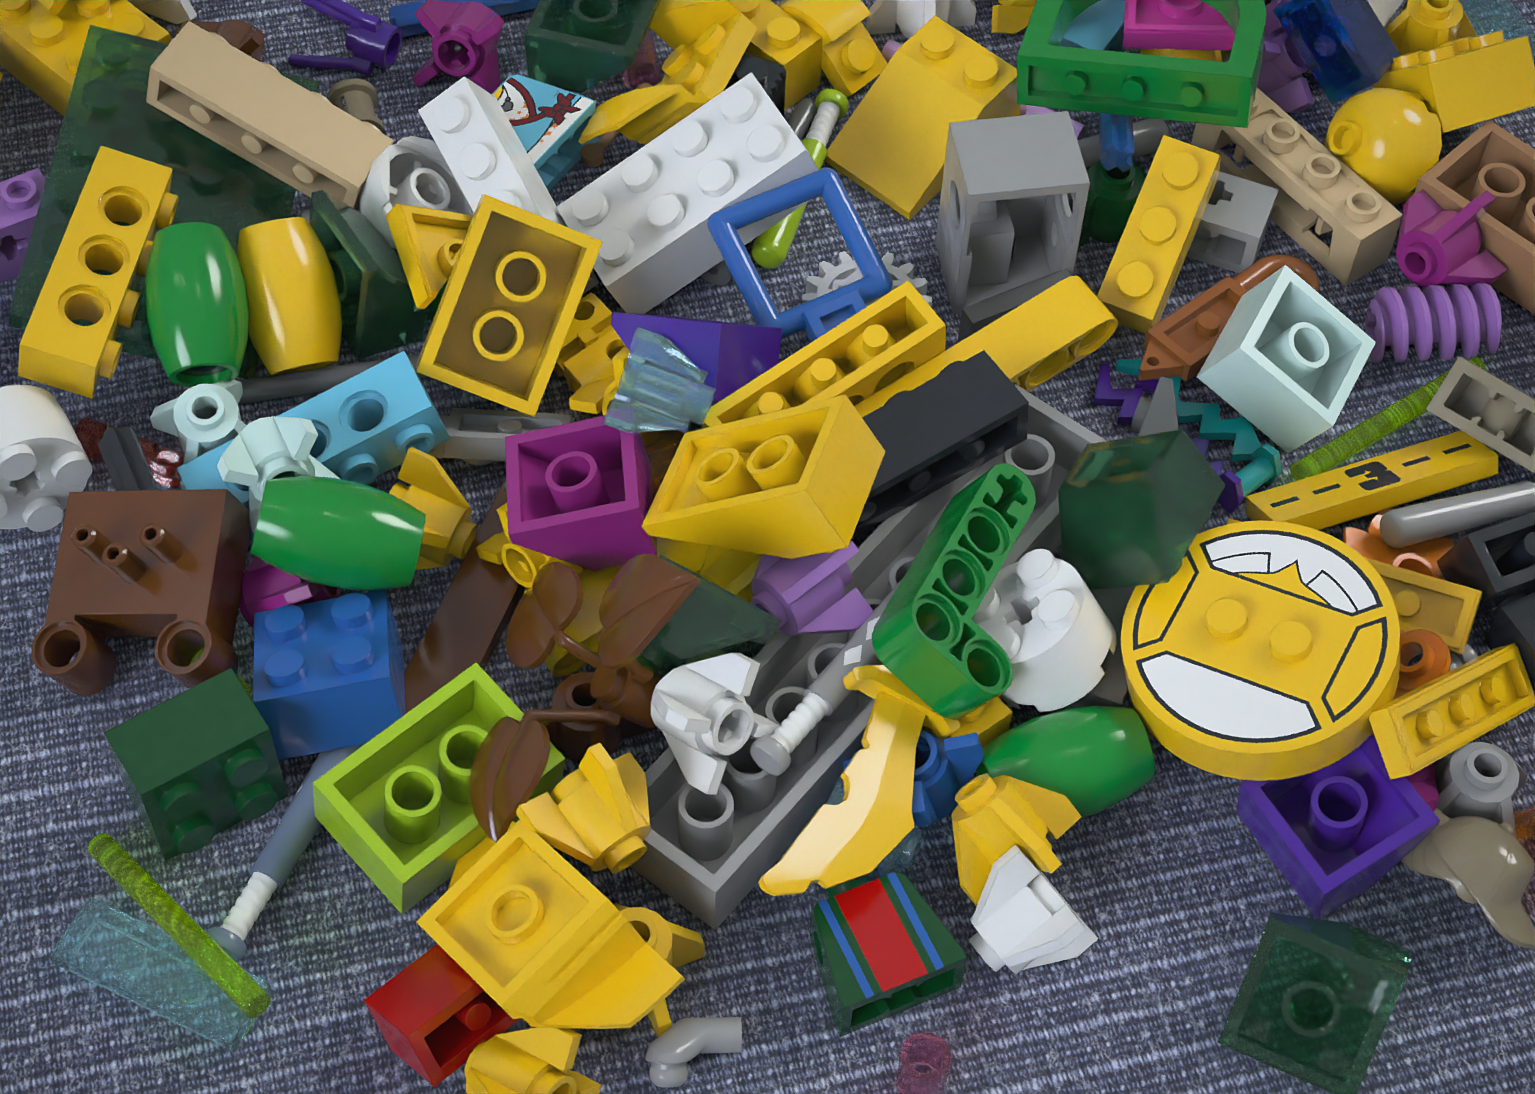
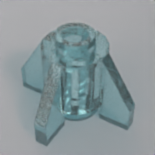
[603,327,716,433]

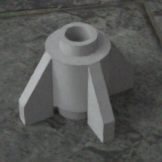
[1434,742,1528,838]

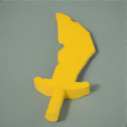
[759,665,960,896]

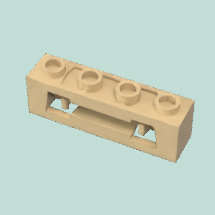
[1191,88,1403,287]

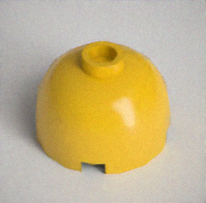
[1324,88,1442,205]

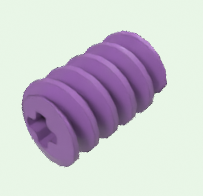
[1365,283,1502,363]

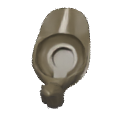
[1401,808,1535,949]

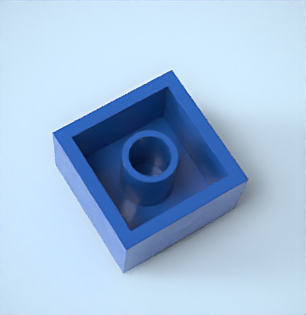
[253,589,406,760]

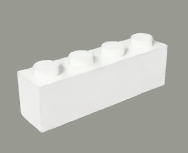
[418,76,599,295]

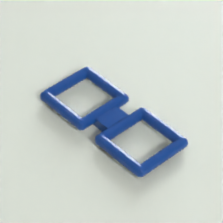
[707,168,893,342]

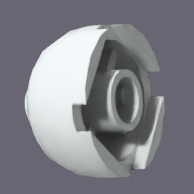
[359,136,474,255]

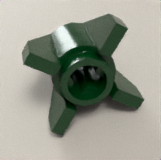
[1078,160,1147,248]

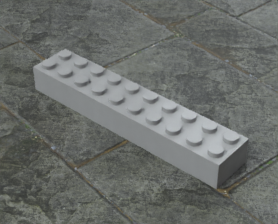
[630,384,1118,930]

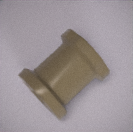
[326,78,385,134]

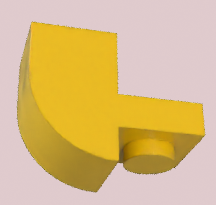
[778,0,888,97]

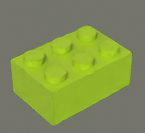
[313,663,565,915]

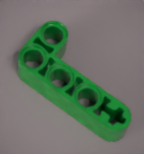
[872,463,1036,720]

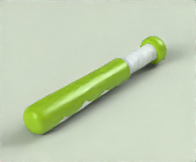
[751,89,849,269]

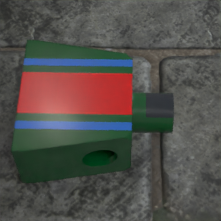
[809,872,967,1037]

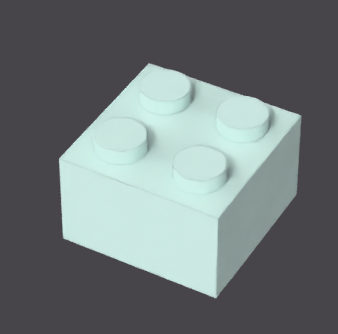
[1197,265,1376,453]

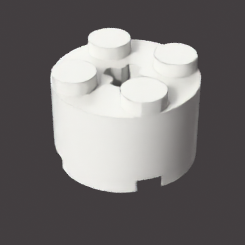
[0,385,93,532]
[972,549,1117,712]

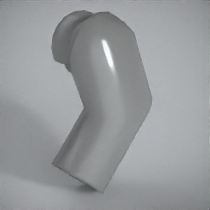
[645,1017,742,1088]

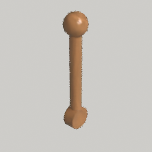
[581,83,653,167]

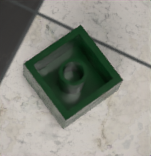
[104,668,288,861]

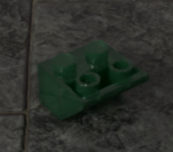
[1058,429,1226,590]

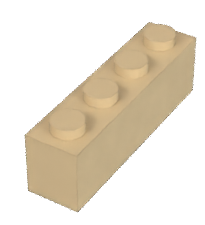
[146,21,394,221]

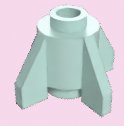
[150,379,247,490]
[217,416,340,535]

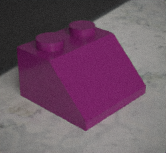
[505,410,658,571]

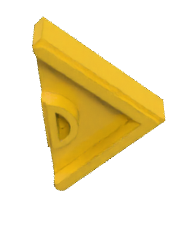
[385,204,473,309]

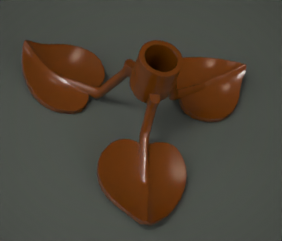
[469,553,701,842]

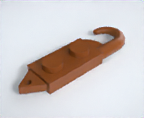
[1138,254,1320,382]

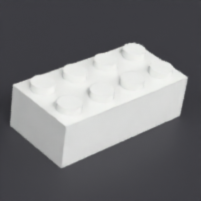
[556,72,819,314]

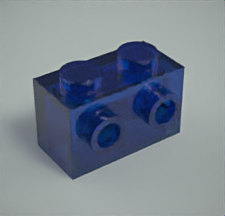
[1273,0,1400,104]

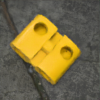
[553,293,626,393]

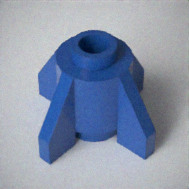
[843,730,984,827]

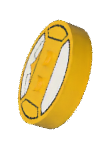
[1121,520,1400,781]

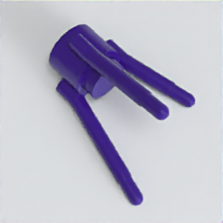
[288,0,402,76]

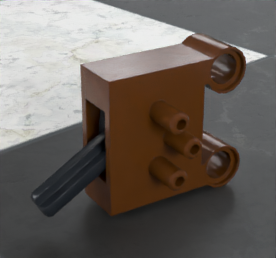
[31,426,251,696]

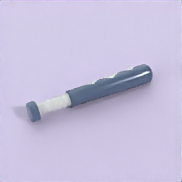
[203,744,364,963]

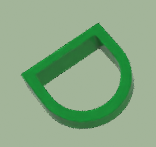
[1017,0,1266,128]

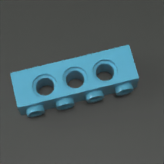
[177,351,451,546]

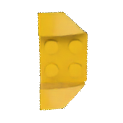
[578,0,757,145]
[416,819,685,1029]

